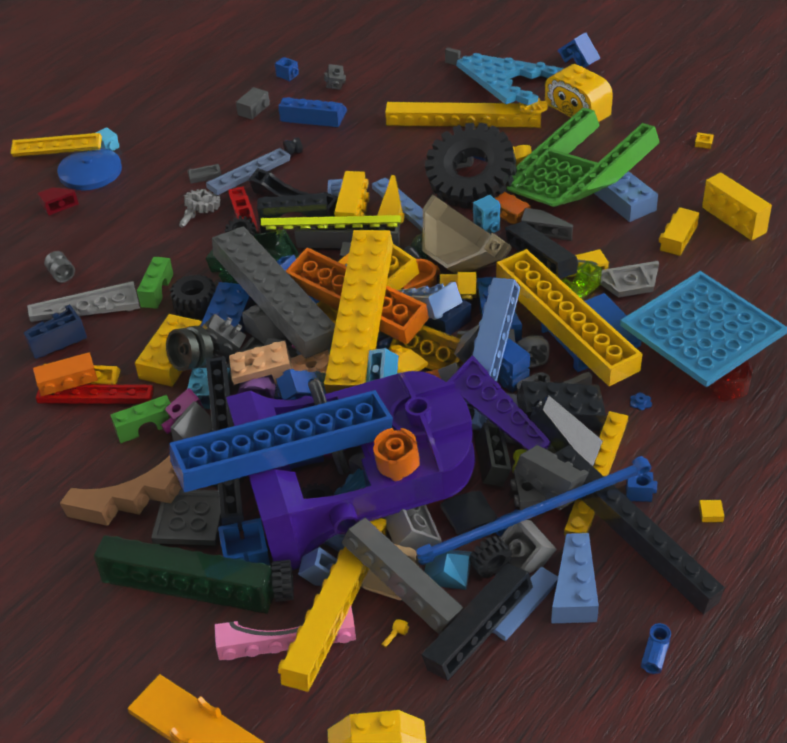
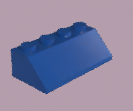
[278,97,347,127]

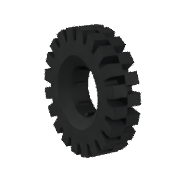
[425,123,517,208]

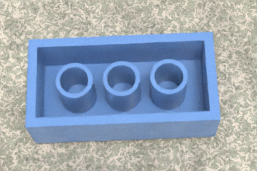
[594,171,658,222]

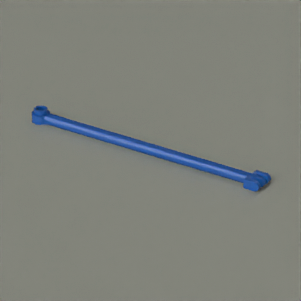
[416,456,652,565]

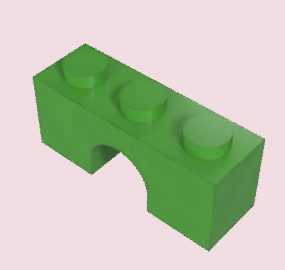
[137,257,173,309]
[110,395,171,444]

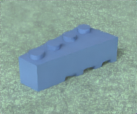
[398,282,462,320]
[551,533,599,623]

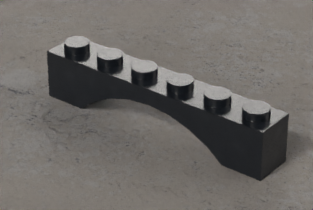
[249,168,338,217]

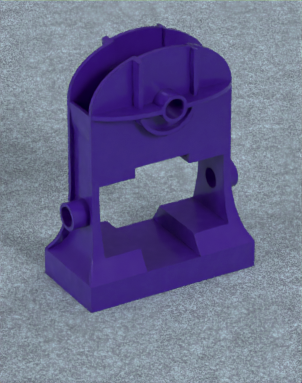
[226,371,475,570]

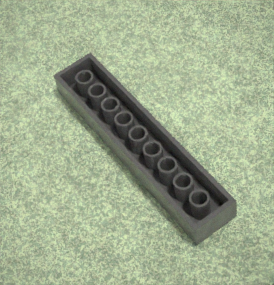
[212,226,335,359]

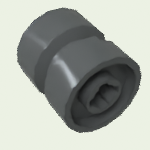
[44,251,75,283]

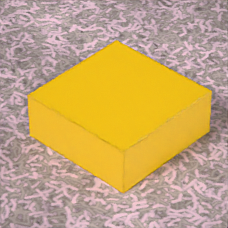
[695,133,714,149]
[699,500,725,522]

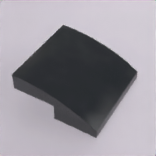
[440,491,498,536]

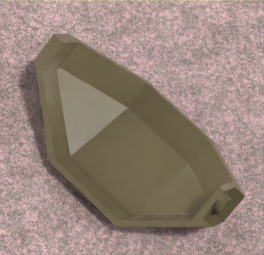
[422,195,512,274]

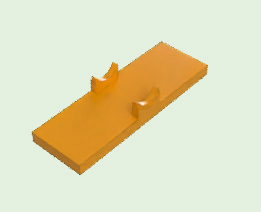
[127,674,265,743]

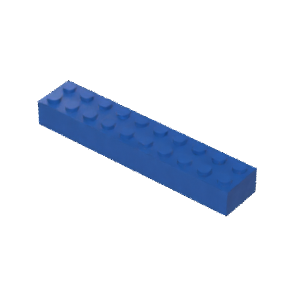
[169,390,393,493]

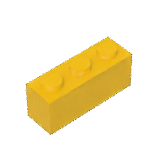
[659,207,699,256]

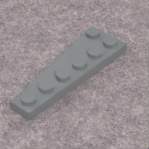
[27,281,140,322]

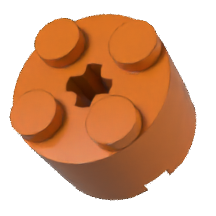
[373,428,420,481]

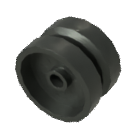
[166,326,213,371]

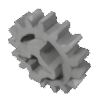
[184,189,220,213]

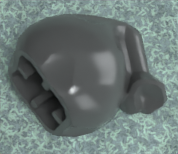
[517,335,550,368]

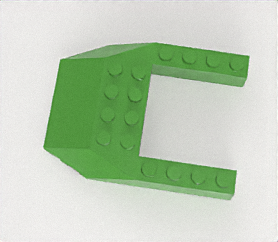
[506,108,660,207]

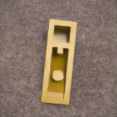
[377,175,405,223]

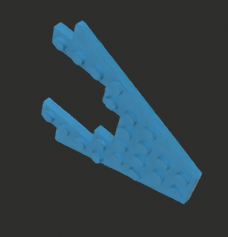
[456,53,564,105]

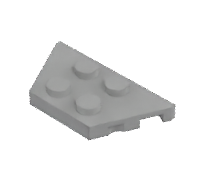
[592,261,659,297]

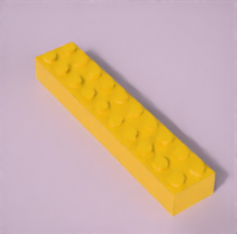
[324,230,393,394]
[496,249,642,386]

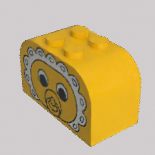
[545,64,613,122]

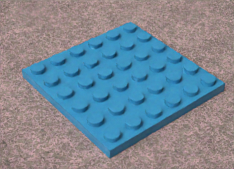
[620,271,787,387]

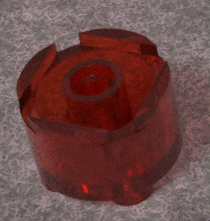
[710,361,753,401]

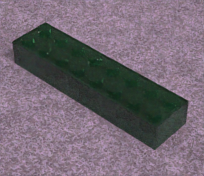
[94,535,274,614]

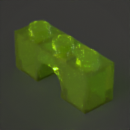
[562,261,602,299]

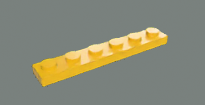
[11,133,102,157]

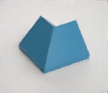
[424,550,472,590]

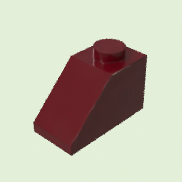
[38,187,79,216]

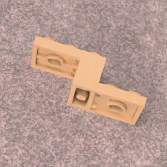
[229,340,330,392]

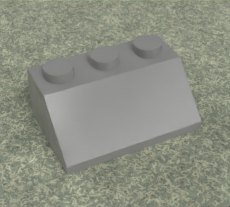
[383,505,442,551]

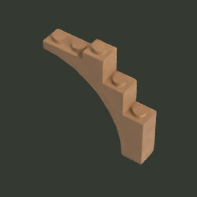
[60,455,181,526]

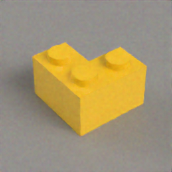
[440,272,477,301]

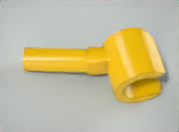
[382,619,409,648]

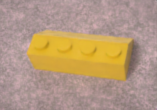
[389,325,464,370]

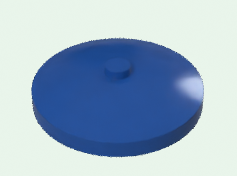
[57,148,122,190]

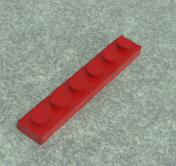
[36,384,154,404]

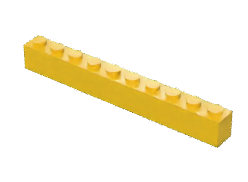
[385,102,541,127]
[278,518,387,692]

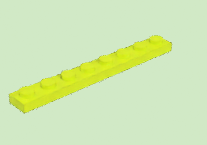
[261,215,401,230]

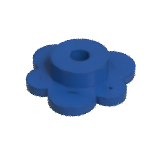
[630,392,652,410]

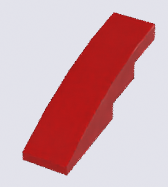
[228,186,259,233]

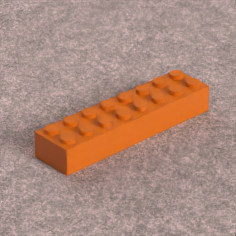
[286,247,429,344]

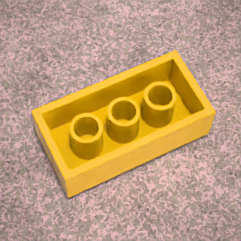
[334,171,369,217]
[702,172,772,241]
[135,314,202,387]

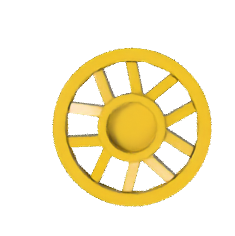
[518,98,547,114]

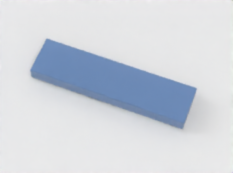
[492,567,558,641]

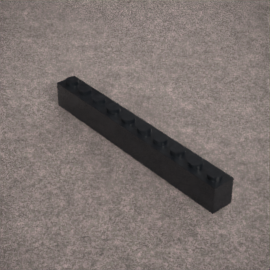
[206,357,244,531]
[555,445,725,614]

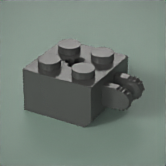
[202,313,246,361]

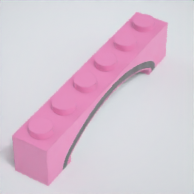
[215,607,356,660]

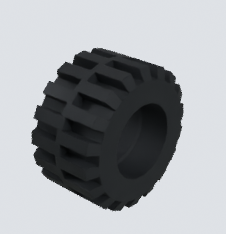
[170,274,216,320]

